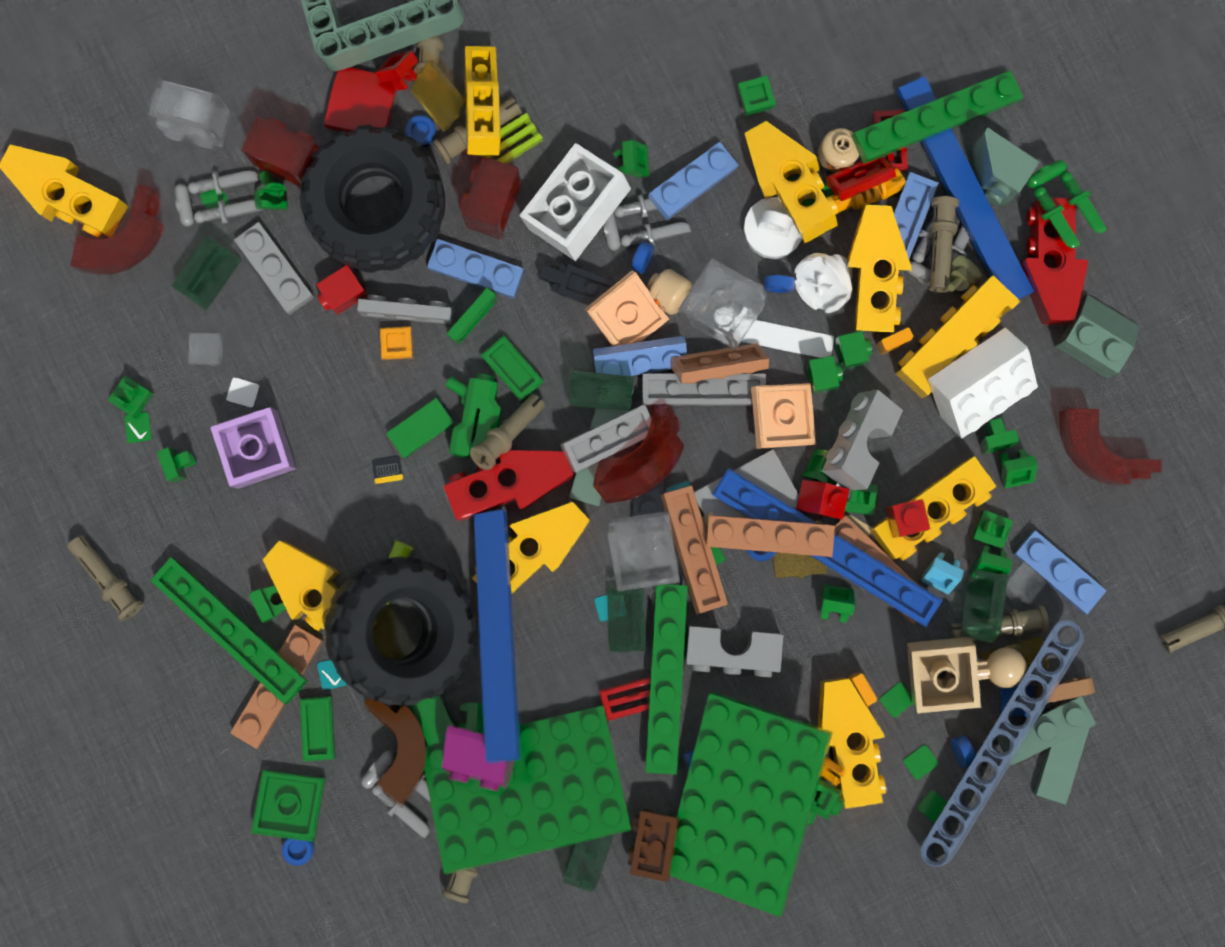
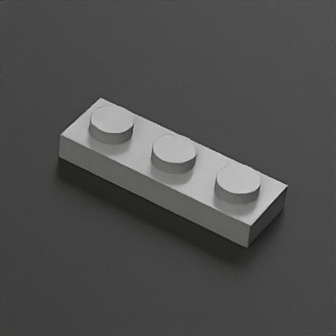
[234,222,314,315]
[357,295,454,325]
[560,404,657,472]

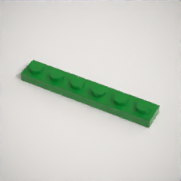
[851,70,1024,164]
[150,557,309,704]
[645,584,688,775]

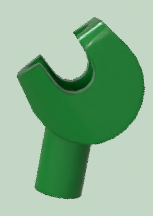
[255,171,288,210]

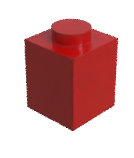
[316,265,368,315]
[796,480,849,520]
[886,499,931,538]

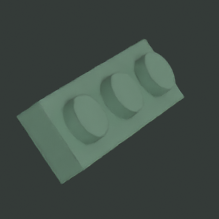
[997,696,1097,766]

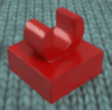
[375,51,418,91]

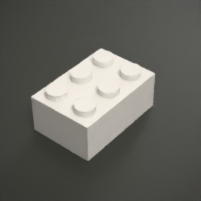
[519,143,631,261]
[928,328,1038,438]

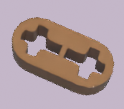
[1034,676,1096,703]

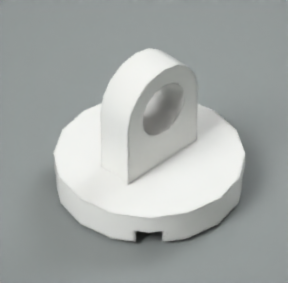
[743,197,802,259]
[794,253,853,313]

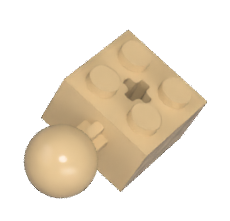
[907,637,1027,713]

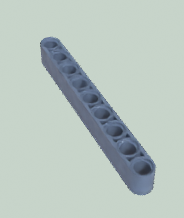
[921,620,1084,867]

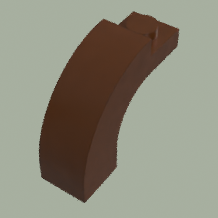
[364,698,426,808]

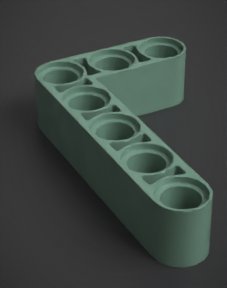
[301,0,464,71]

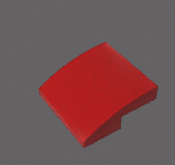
[324,67,397,132]

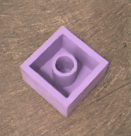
[210,407,296,489]

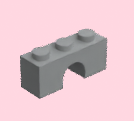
[822,390,903,491]
[685,626,783,677]

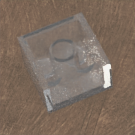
[147,79,232,149]
[678,258,769,350]
[607,511,680,591]

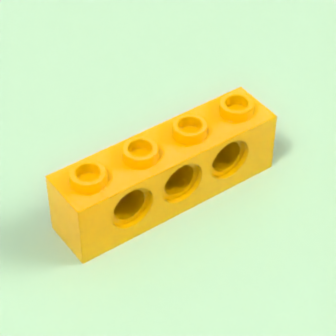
[869,456,997,561]

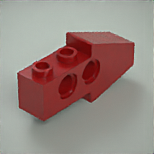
[1020,198,1088,325]
[443,450,574,522]

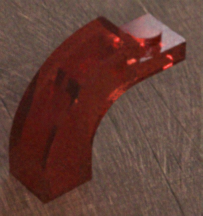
[71,184,164,275]
[593,403,684,503]
[1059,408,1162,486]

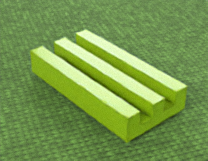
[481,113,543,173]

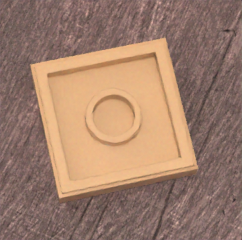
[585,270,669,346]
[751,383,816,449]

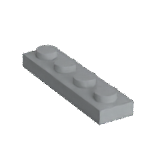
[642,374,766,406]

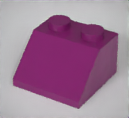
[442,725,515,792]

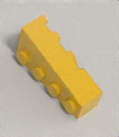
[895,275,1020,399]

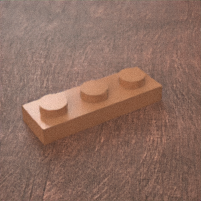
[671,343,769,384]

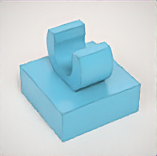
[921,552,964,595]

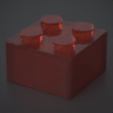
[241,116,319,188]
[459,156,521,240]

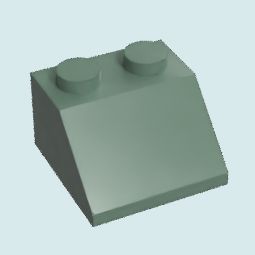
[970,128,1040,207]
[1055,294,1140,378]

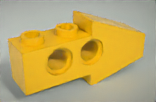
[464,46,500,155]
[745,121,839,243]
[0,144,128,238]
[847,205,912,332]
[472,502,590,594]
[263,541,378,632]
[818,677,886,809]

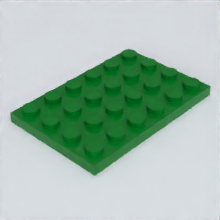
[670,692,833,917]
[424,706,632,874]

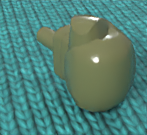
[947,255,982,291]

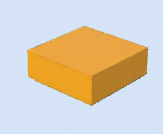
[380,327,413,360]
[876,327,914,354]
[847,672,877,707]

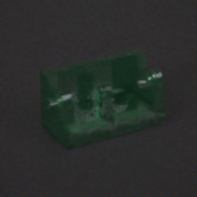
[171,236,241,310]
[569,371,634,411]
[960,570,1008,643]
[607,588,646,652]
[563,835,614,892]

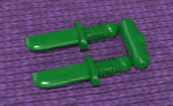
[1027,160,1107,248]

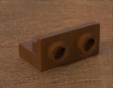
[628,808,680,882]

